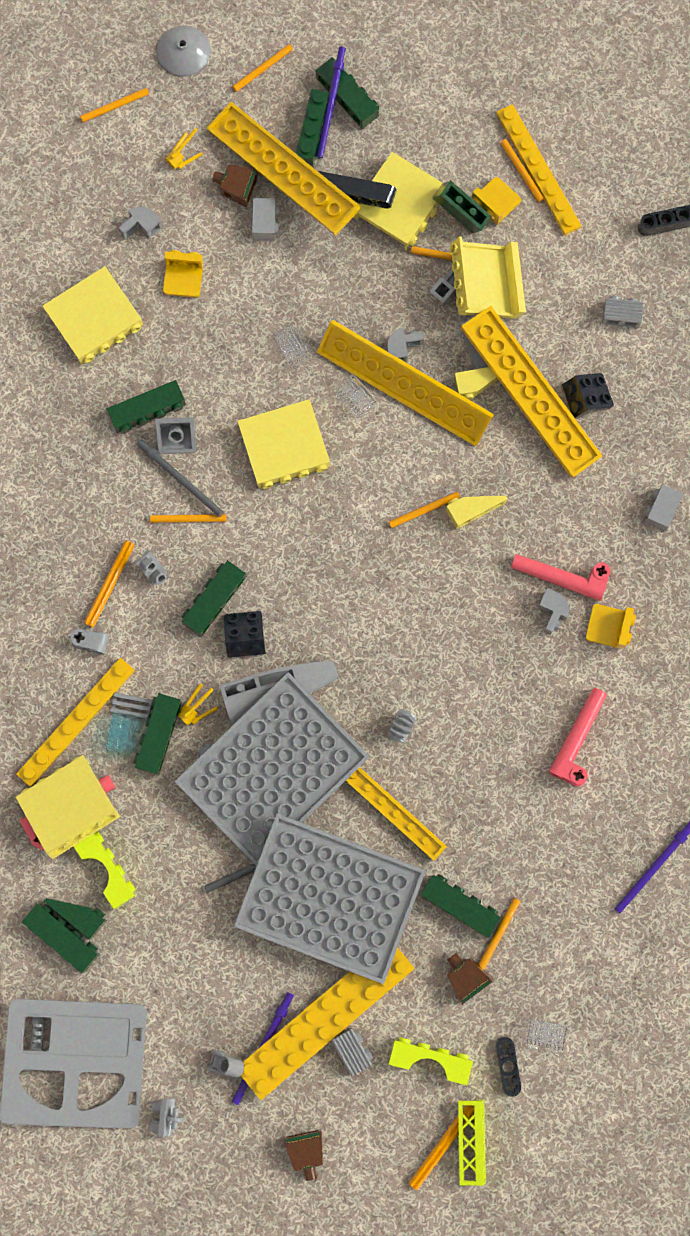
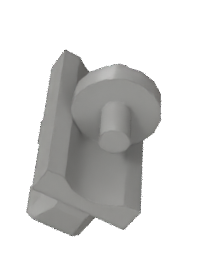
[134,549,168,585]
[150,1098,184,1138]

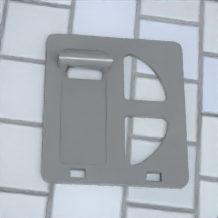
[0,999,147,1129]

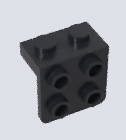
[562,373,614,419]
[224,611,266,658]

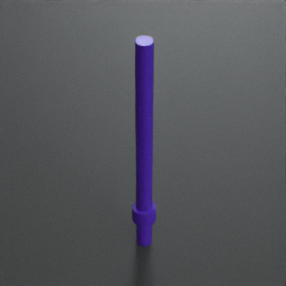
[316,46,346,158]
[614,821,690,914]
[232,992,294,1105]

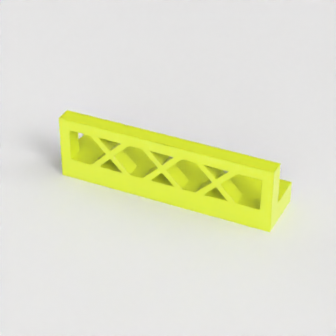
[458,1099,486,1186]

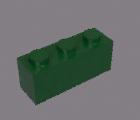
[432,180,492,233]

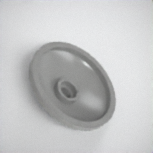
[157,26,211,77]

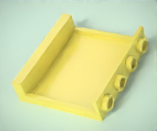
[353,152,442,250]
[450,236,526,319]
[43,266,143,364]
[238,399,330,489]
[16,755,120,859]

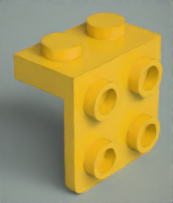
[472,177,521,225]
[163,250,204,298]
[586,604,636,649]

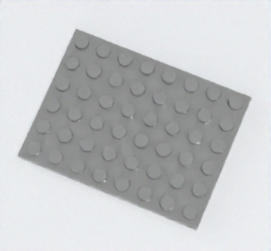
[175,672,370,866]
[234,813,426,984]

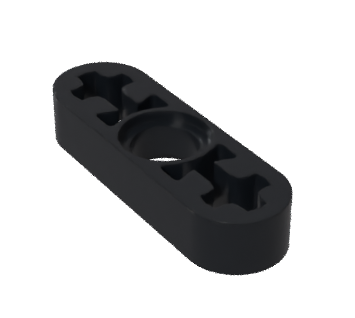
[496,1037,521,1097]

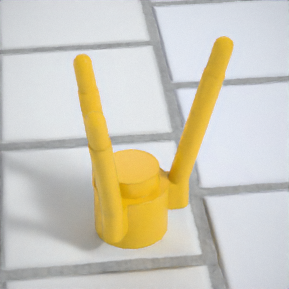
[165,128,203,169]
[178,683,218,725]

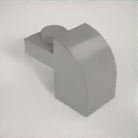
[119,206,163,240]
[429,269,456,305]
[387,328,424,362]
[538,588,569,635]

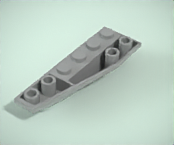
[219,661,339,725]

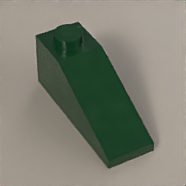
[44,898,107,939]

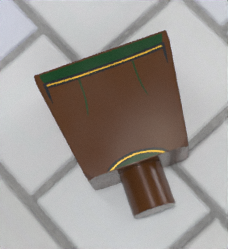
[212,165,258,207]
[447,953,494,1005]
[283,1129,323,1181]

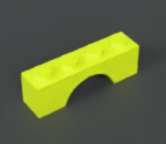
[74,831,136,909]
[388,1037,473,1086]

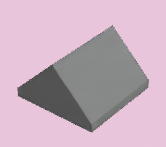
[155,417,196,454]

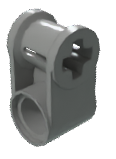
[70,629,109,655]
[206,1049,244,1078]

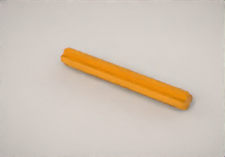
[84,540,135,627]
[409,1105,474,1190]

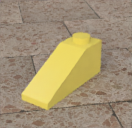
[454,367,498,400]
[446,496,508,529]

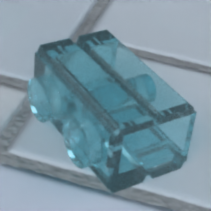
[106,712,140,756]

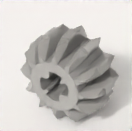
[387,709,416,743]

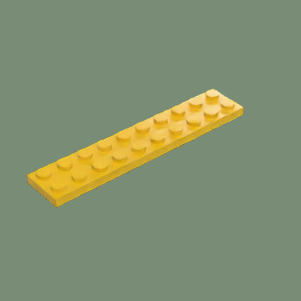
[207,102,361,236]
[460,306,602,478]
[316,320,494,446]
[241,947,415,1100]

